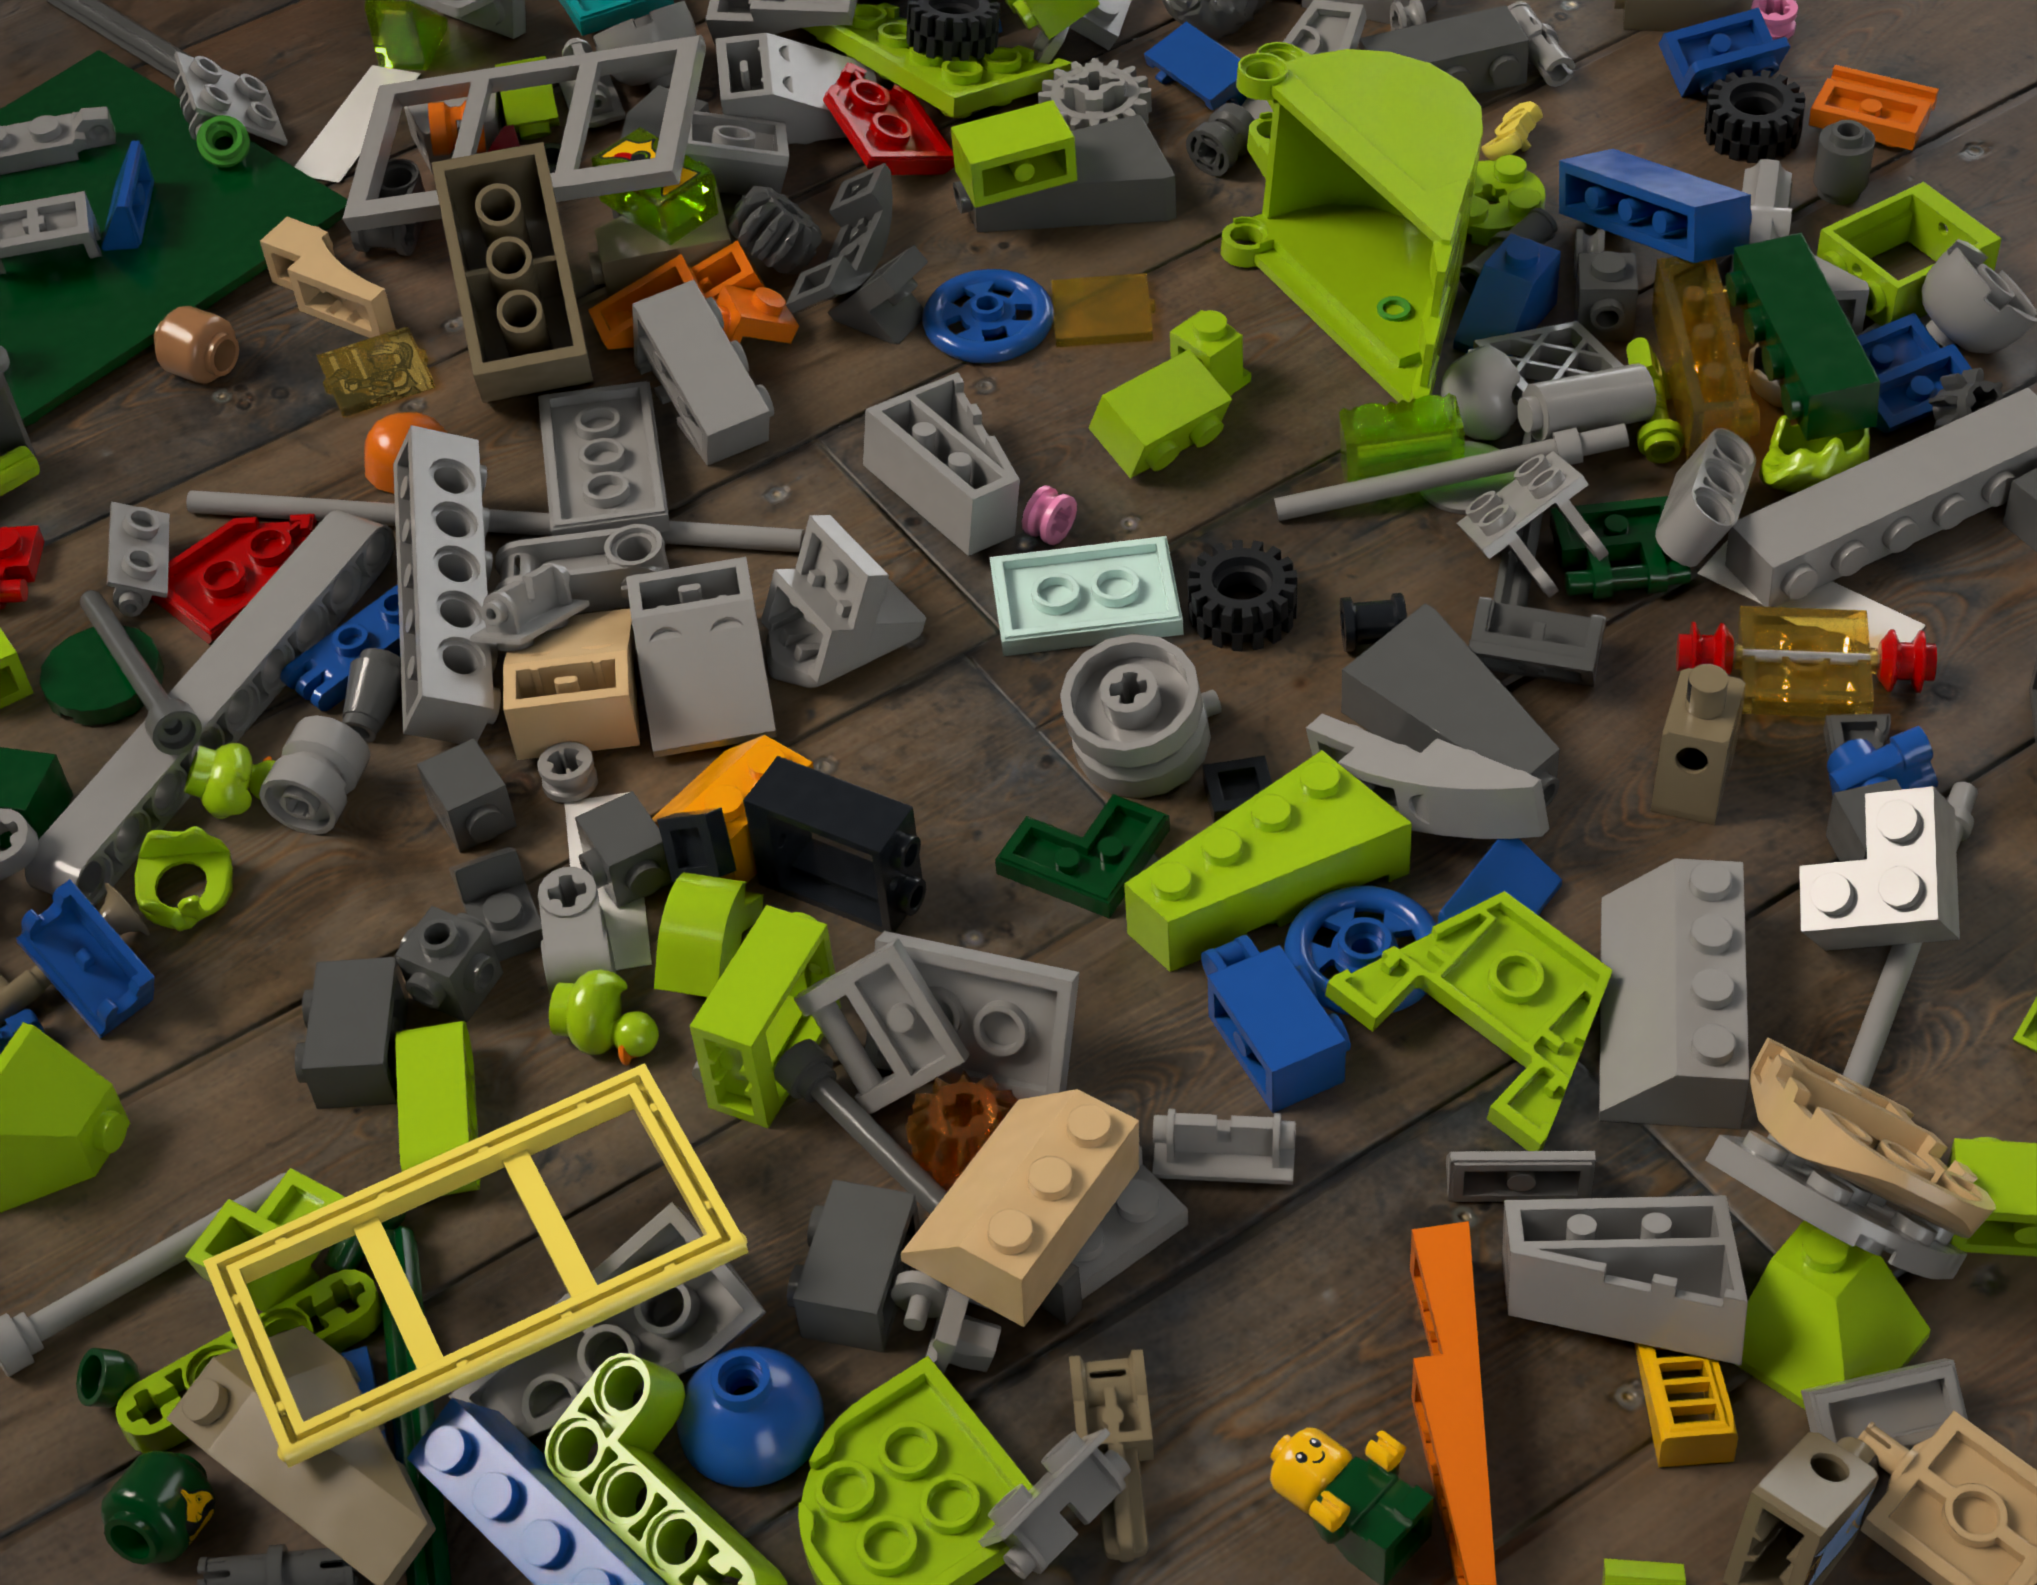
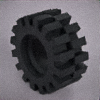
[906,0,1000,61]
[1704,70,1806,163]
[1187,539,1297,651]

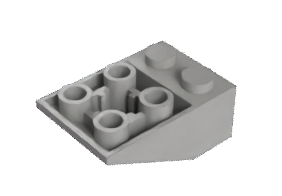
[715,32,877,144]
[626,557,777,758]

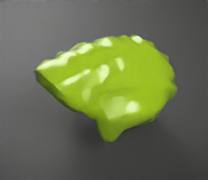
[1759,415,1870,492]

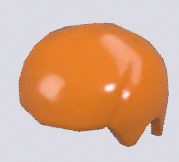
[364,412,447,494]

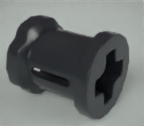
[1340,593,1407,652]

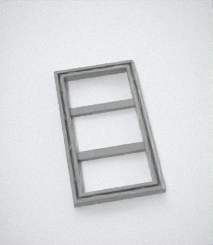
[342,35,706,232]

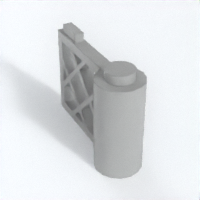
[1468,321,1656,441]

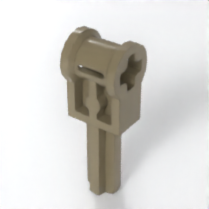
[1069,1349,1154,1563]

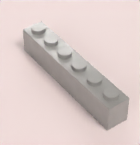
[1725,388,2037,611]

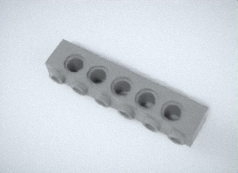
[393,425,501,744]

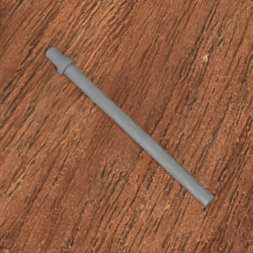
[1843,782,1978,1088]

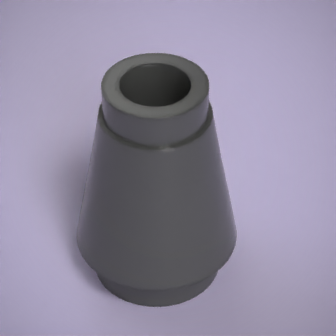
[342,648,402,743]

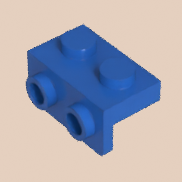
[1659,7,1791,97]

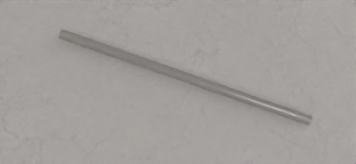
[186,490,805,553]

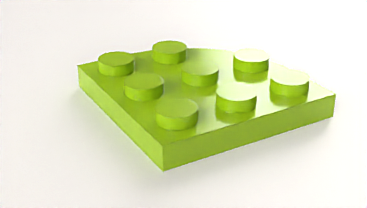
[798,1356,1033,1585]

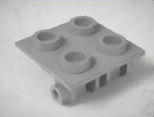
[174,51,287,146]

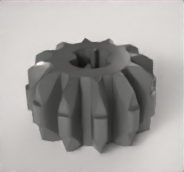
[729,186,822,275]

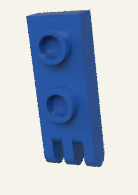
[280,584,400,711]

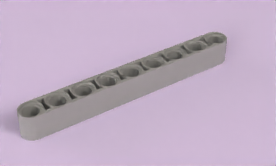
[25,510,395,906]

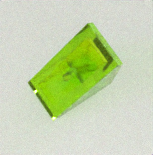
[365,0,448,71]

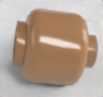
[154,306,239,385]

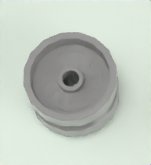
[1060,634,1211,799]

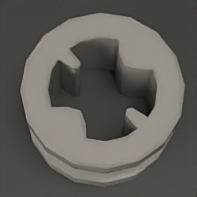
[1390,0,1427,31]
[1573,229,1605,279]
[537,742,598,803]

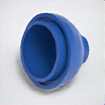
[677,1346,825,1488]

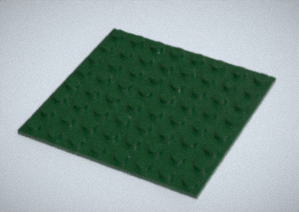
[0,50,348,428]

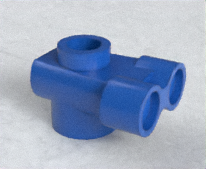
[1827,726,1938,794]

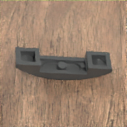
[786,163,893,313]

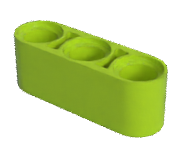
[395,1021,481,1196]

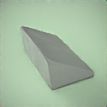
[1446,1151,1596,1202]

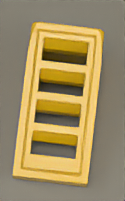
[1634,1342,1738,1468]

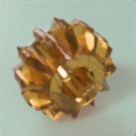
[906,1070,1017,1186]

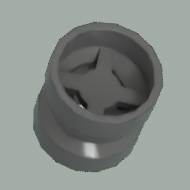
[1186,103,1255,176]

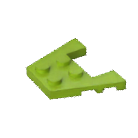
[1325,891,1613,1151]

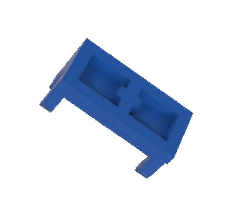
[1144,21,1247,111]
[16,879,155,1039]

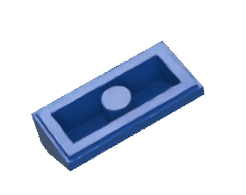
[101,140,155,251]
[1438,838,1562,924]

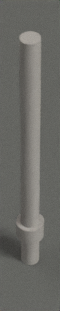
[1274,423,1629,521]

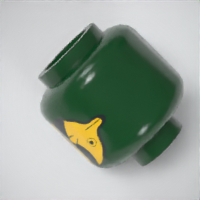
[101,1450,216,1565]

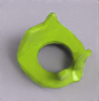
[134,826,233,931]

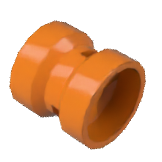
[428,100,486,156]

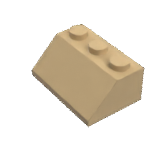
[901,1089,1139,1327]

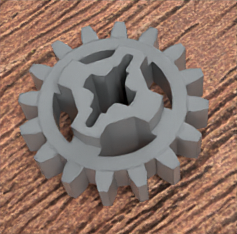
[1038,58,1152,131]

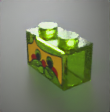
[591,127,719,245]

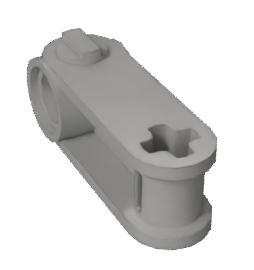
[494,524,670,613]

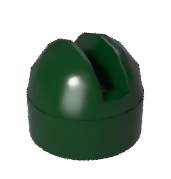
[76,1348,140,1408]

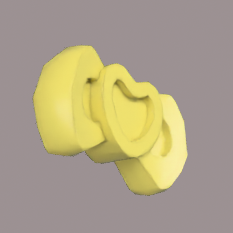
[1482,101,1543,161]

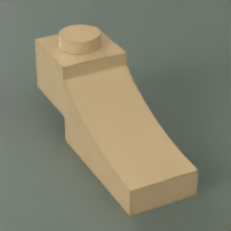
[260,216,396,343]

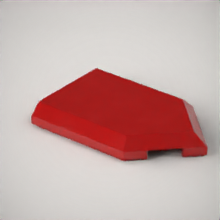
[823,62,955,175]
[151,514,317,644]

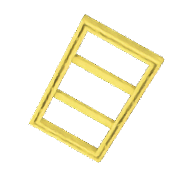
[203,1063,748,1468]

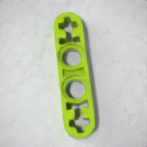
[115,1269,383,1453]

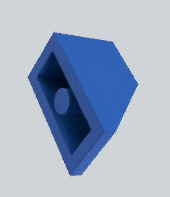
[1453,233,1561,356]

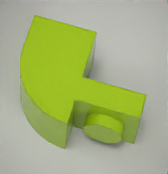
[654,872,764,997]
[185,1168,345,1312]

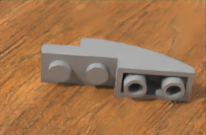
[1306,713,1550,839]

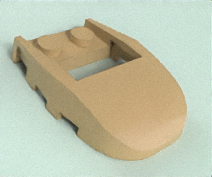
[1749,1037,1996,1238]

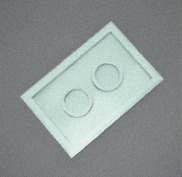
[990,536,1184,656]

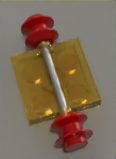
[1676,606,1937,717]

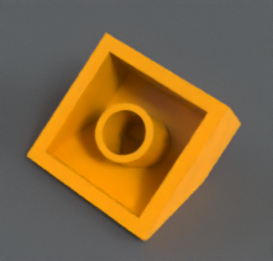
[652,735,814,884]

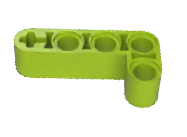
[545,1353,788,1585]

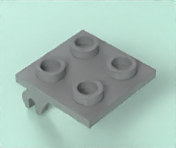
[1457,451,1609,598]

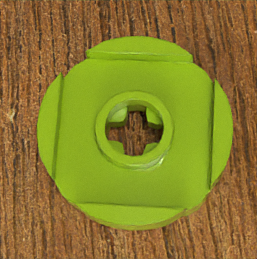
[1467,155,1546,246]

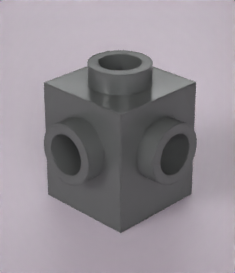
[395,906,503,1023]

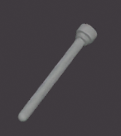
[0,1173,286,1377]

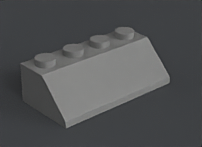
[1599,858,1749,1130]

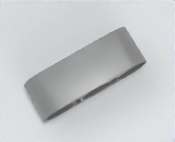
[1655,428,1756,567]

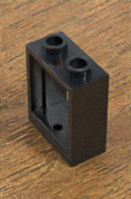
[743,756,926,933]

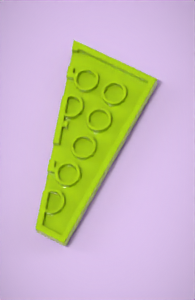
[803,2,1072,118]

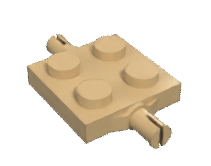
[1858,1411,2037,1585]

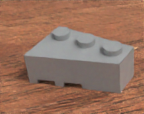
[863,372,1020,556]
[1502,1195,1748,1365]

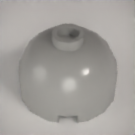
[593,1,697,91]
[1922,239,2037,354]

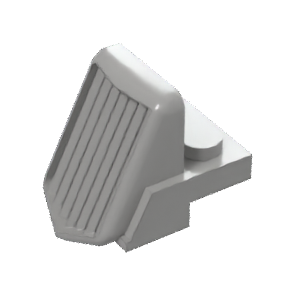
[761,515,926,688]

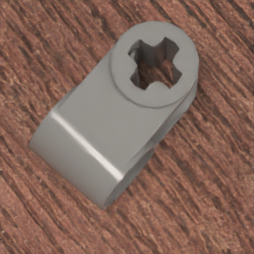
[538,867,616,996]

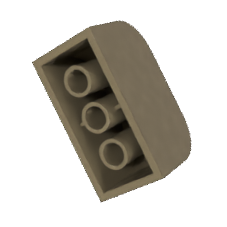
[431,142,593,403]

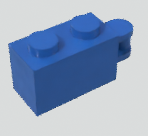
[1201,934,1351,1113]

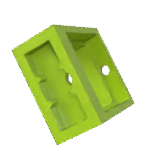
[1817,182,2002,326]
[690,905,841,1128]

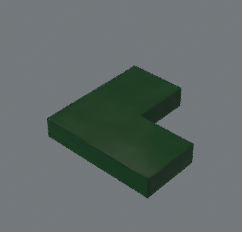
[995,794,1170,919]

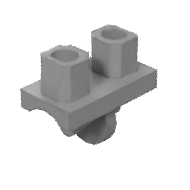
[891,1270,1001,1375]

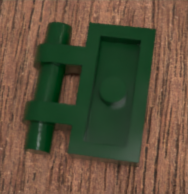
[1549,496,1691,600]

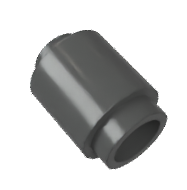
[1813,120,1875,205]

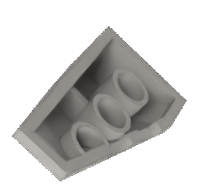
[449,1202,766,1439]

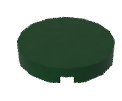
[39,625,164,726]

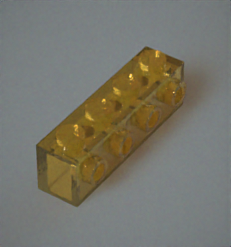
[1651,257,1760,460]

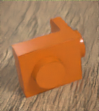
[716,284,799,344]

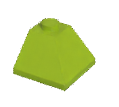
[0,1023,131,1213]
[1735,1220,1931,1410]

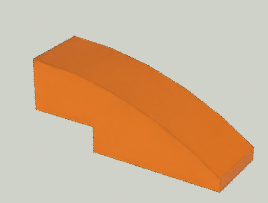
[588,240,766,350]

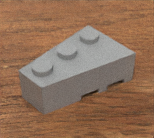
[632,280,774,466]

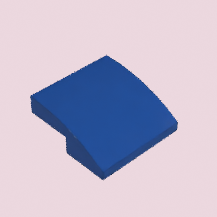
[1857,313,1972,434]

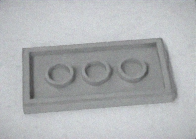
[538,381,671,536]

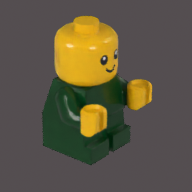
[1270,1427,1434,1585]

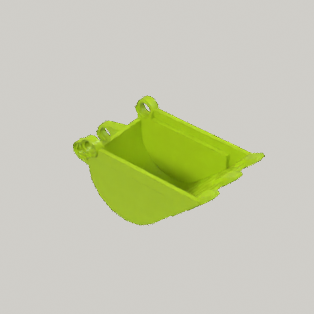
[1221,42,1483,436]

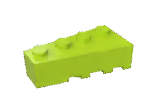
[1124,750,1412,972]

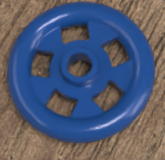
[922,269,1054,363]
[1284,886,1437,1016]

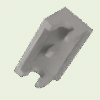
[0,191,102,275]

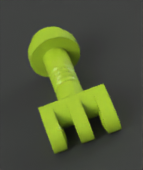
[1626,337,1685,463]

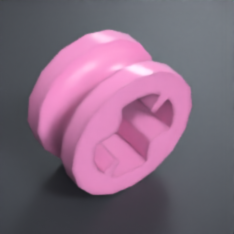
[1751,0,1798,40]
[1022,485,1077,545]

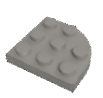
[1705,1130,1968,1279]

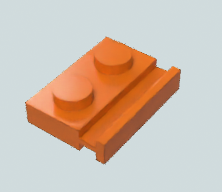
[1808,65,1939,151]

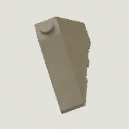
[166,1325,436,1585]

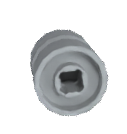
[259,715,371,835]

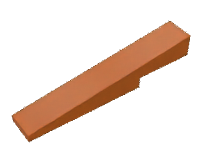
[1410,1221,1497,1585]

